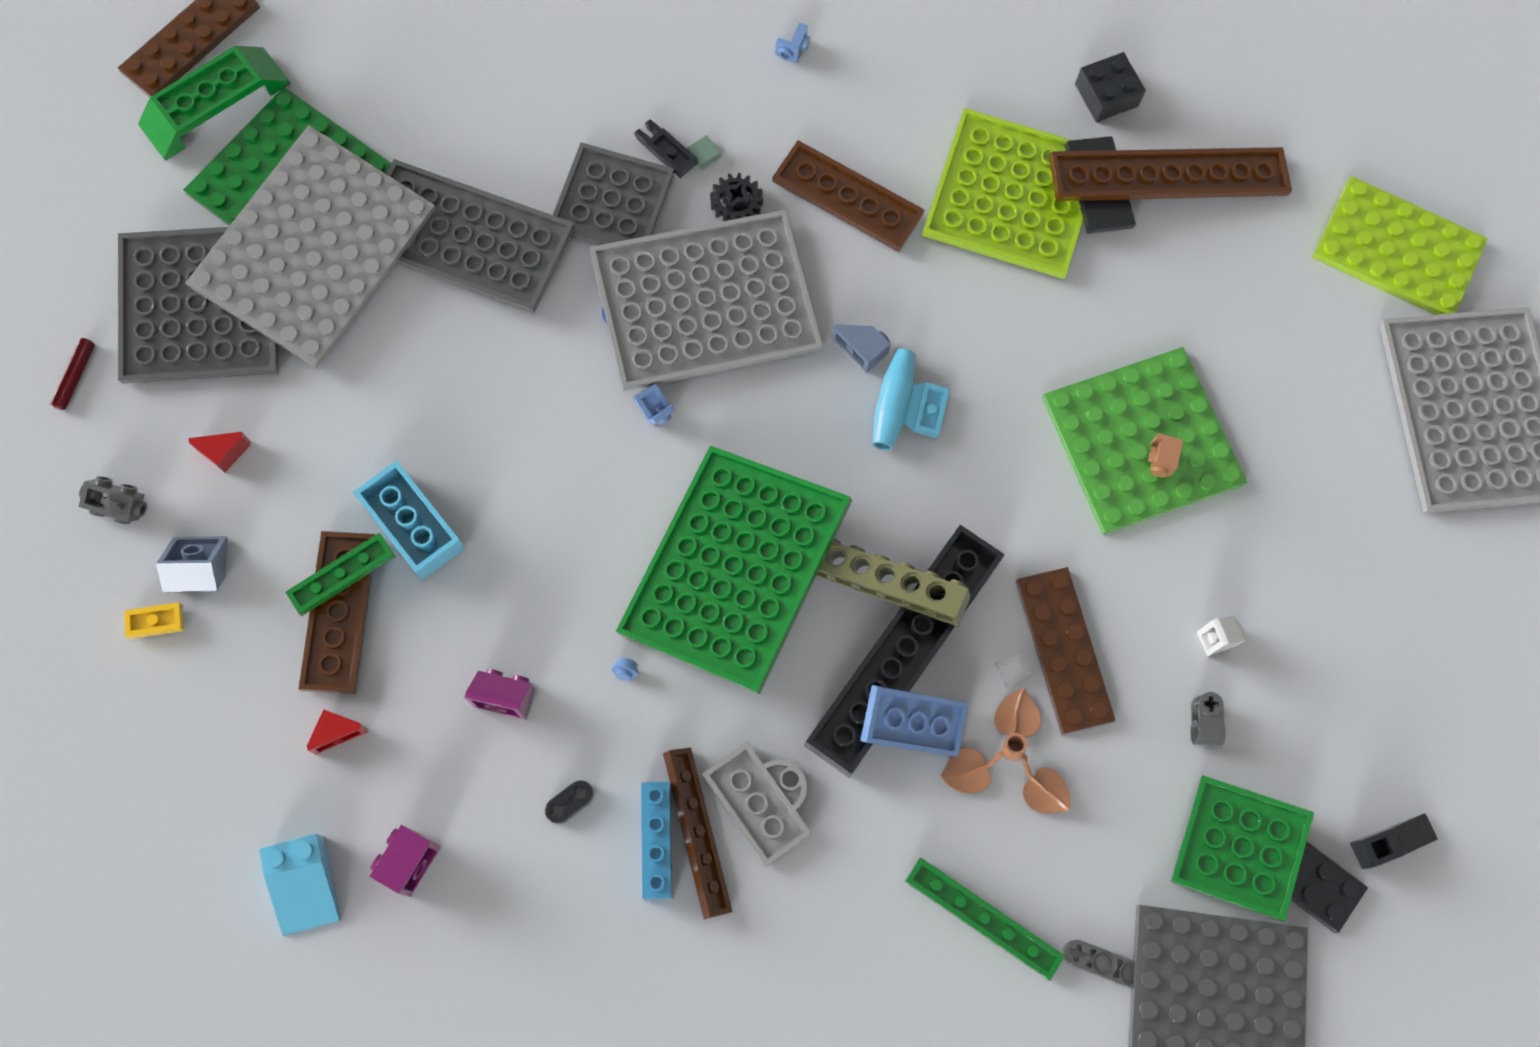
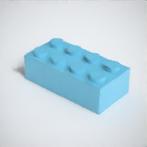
[353,460,465,581]

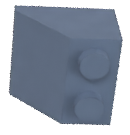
[156,536,228,593]

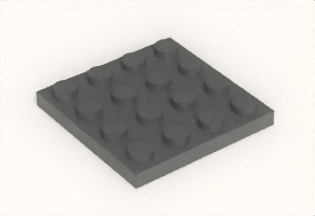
[553,142,675,245]

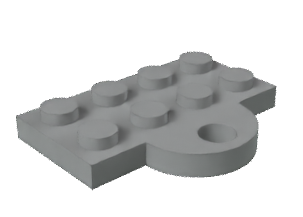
[702,742,812,867]

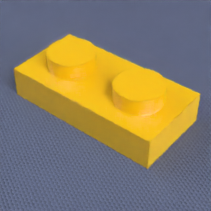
[124,602,184,639]

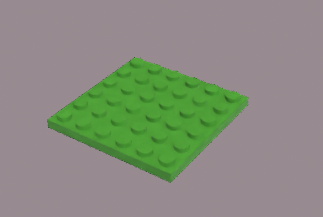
[1042,347,1248,535]

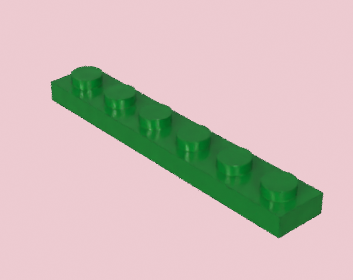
[904,857,1065,981]

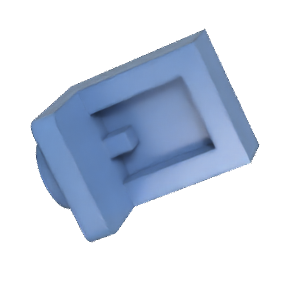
[775,22,811,62]
[633,383,675,425]

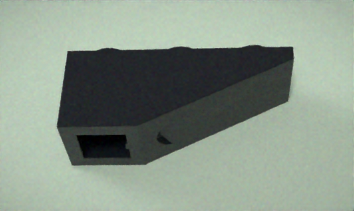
[1350,813,1438,869]

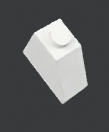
[1197,616,1245,656]

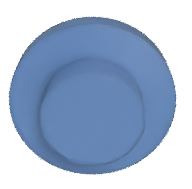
[611,658,639,681]

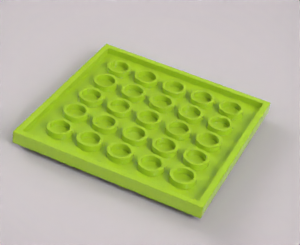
[922,108,1083,279]

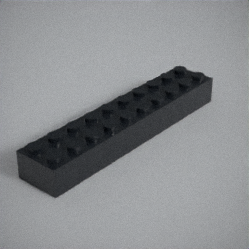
[805,524,1005,778]

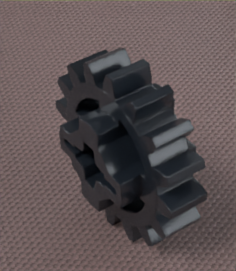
[710,173,763,221]

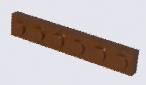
[663,747,733,920]

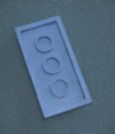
[860,685,969,757]

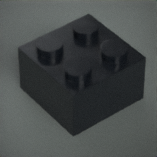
[1075,52,1146,123]

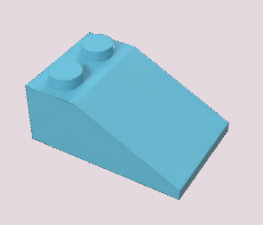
[259,834,341,936]

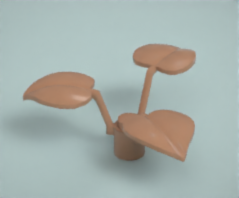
[941,688,1071,814]

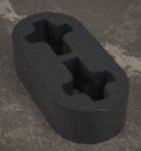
[545,780,594,824]

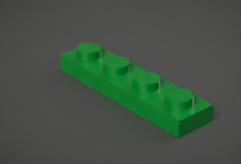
[285,533,396,616]

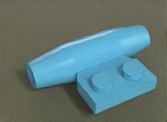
[872,349,950,451]

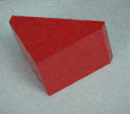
[188,432,250,473]
[306,709,368,755]

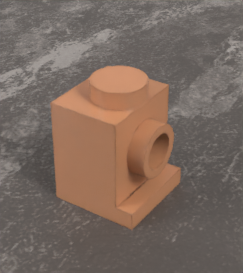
[1148,433,1183,478]

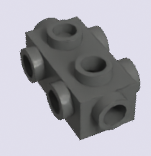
[79,476,147,524]

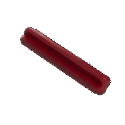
[50,338,95,410]

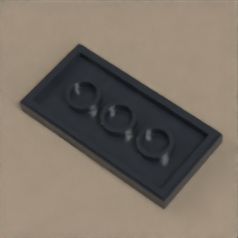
[1064,136,1136,234]

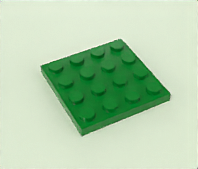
[1170,775,1314,922]

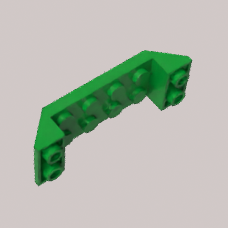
[138,46,291,161]

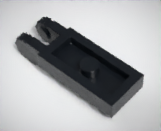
[634,119,698,179]

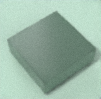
[687,135,721,169]

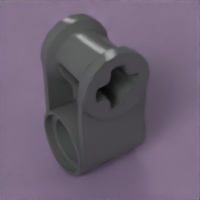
[1190,692,1225,746]

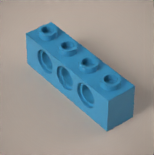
[641,782,672,900]

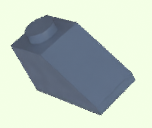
[832,324,891,373]

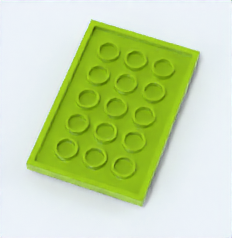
[1312,176,1488,315]

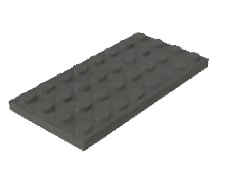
[386,159,575,313]

